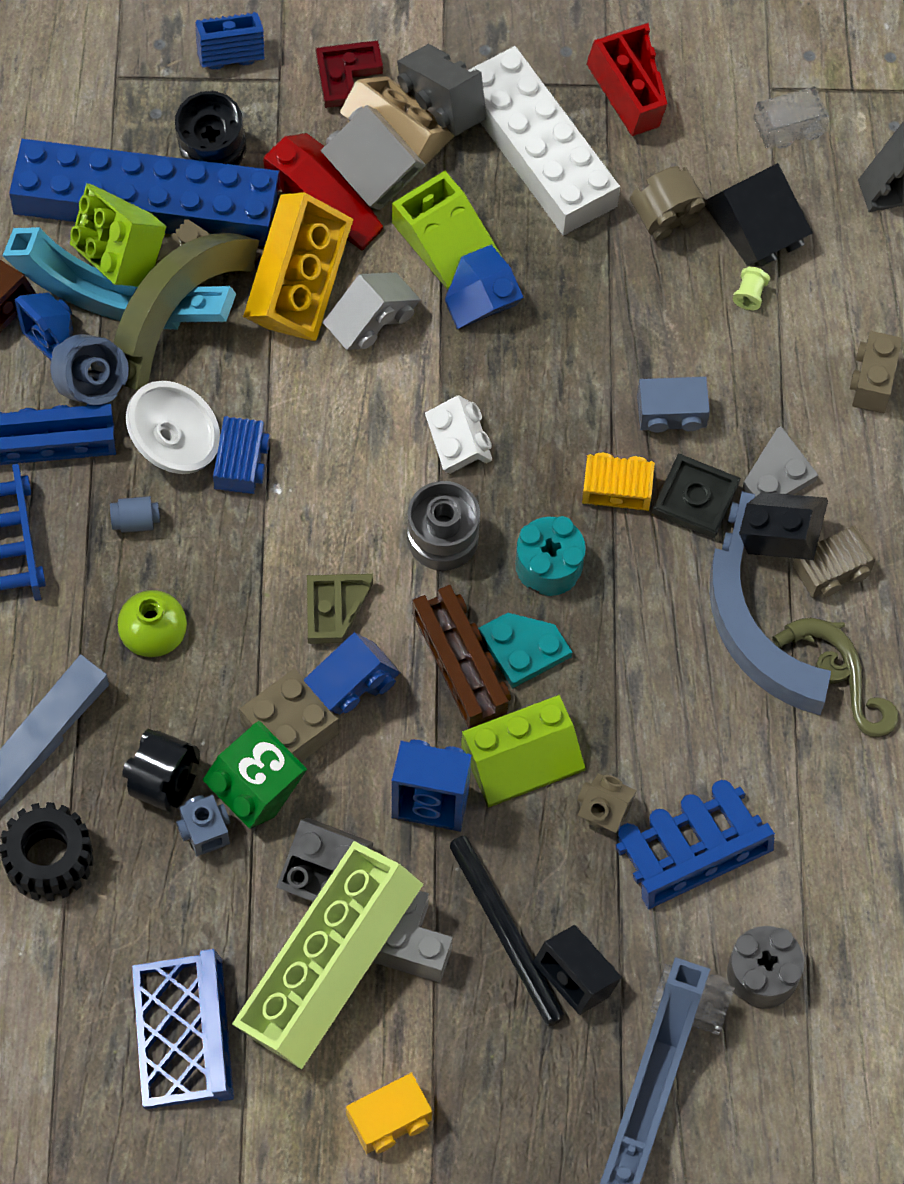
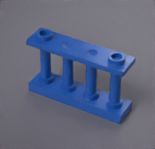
[0,464,46,601]

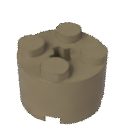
[630,166,706,241]

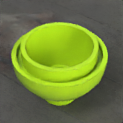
[117,590,187,657]

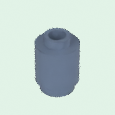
[110,496,160,533]

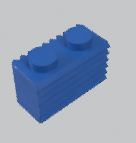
[195,12,265,70]
[213,416,270,494]

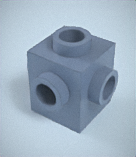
[176,795,231,857]

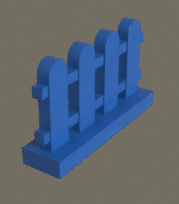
[616,780,775,910]

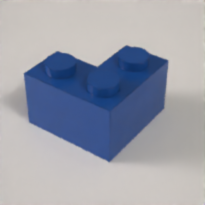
[304,632,401,715]

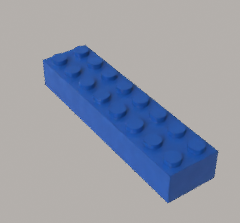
[9,139,280,246]

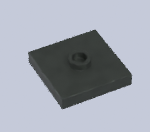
[652,453,741,539]

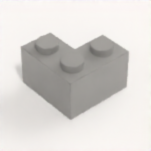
[323,272,421,350]
[373,891,452,983]

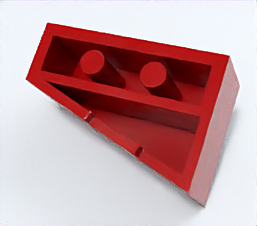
[586,23,668,136]

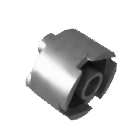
[727,926,804,1009]

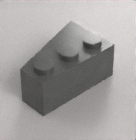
[397,44,487,136]
[858,121,904,212]

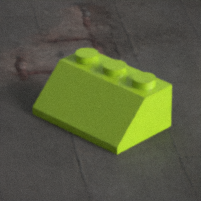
[461,695,585,808]

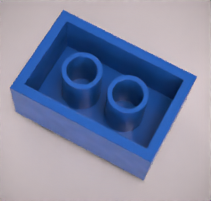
[391,740,472,832]

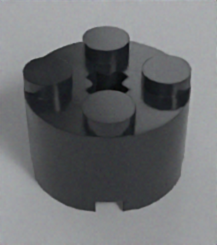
[122,729,200,812]

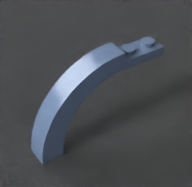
[709,492,831,715]
[600,957,710,1184]

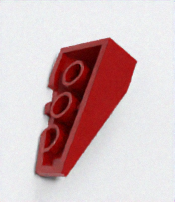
[263,133,383,251]

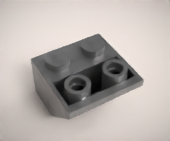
[277,818,374,901]

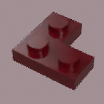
[316,40,383,108]

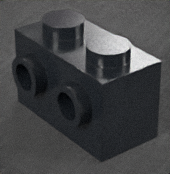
[533,925,622,1015]

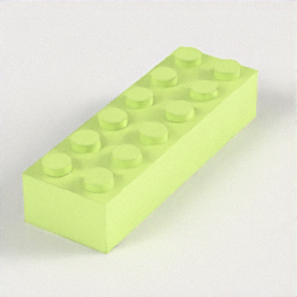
[232,841,424,1069]

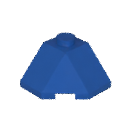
[444,244,524,330]
[15,292,73,360]

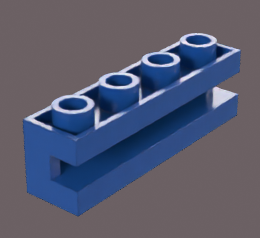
[0,404,116,465]

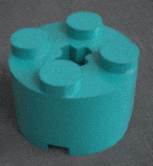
[515,516,586,596]

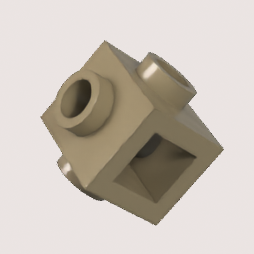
[577,773,637,833]

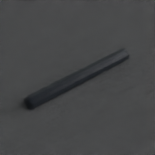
[450,836,564,1026]

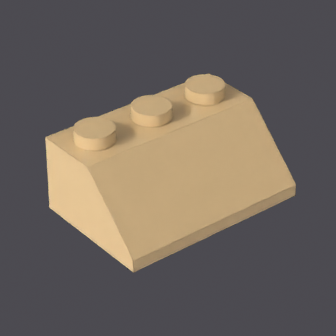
[340,76,454,164]

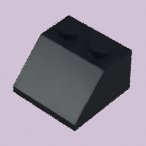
[739,492,828,560]

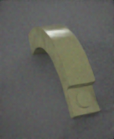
[113,233,259,390]

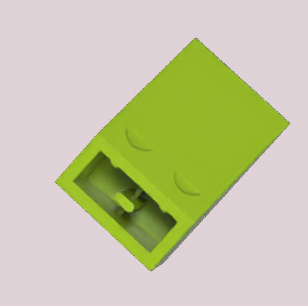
[392,171,502,290]
[69,183,167,287]

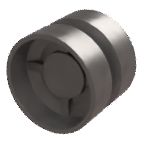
[407,481,480,571]

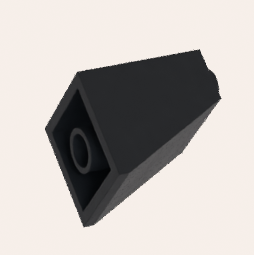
[705,163,813,267]

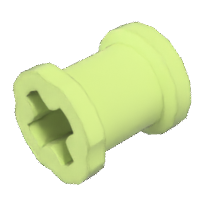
[732,267,770,310]

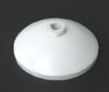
[126,381,220,474]

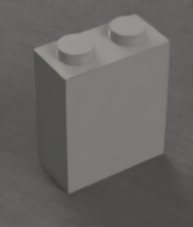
[321,105,426,210]

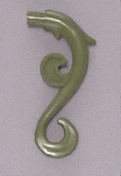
[772,618,898,737]

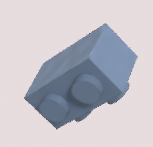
[637,377,710,433]

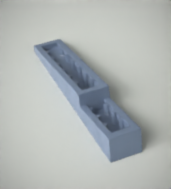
[0,654,109,809]

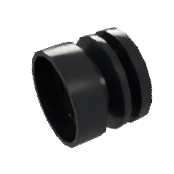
[175,91,246,166]

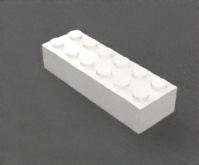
[468,46,620,236]

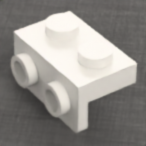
[425,395,492,474]

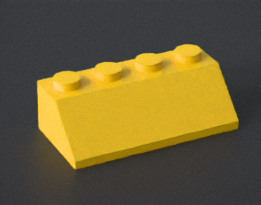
[243,192,353,341]

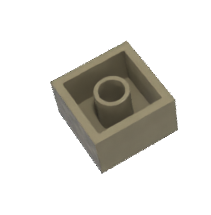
[239,668,339,762]

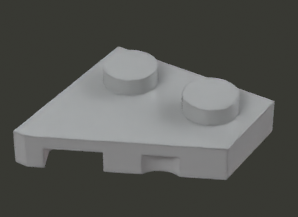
[743,426,818,497]

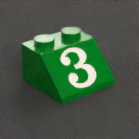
[203,721,308,829]

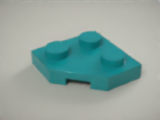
[478,612,572,689]

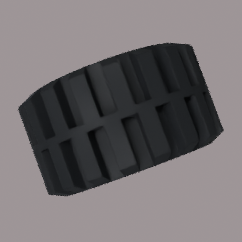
[0,802,94,901]

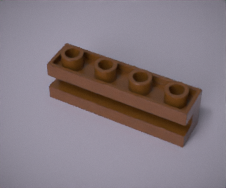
[412,585,511,729]

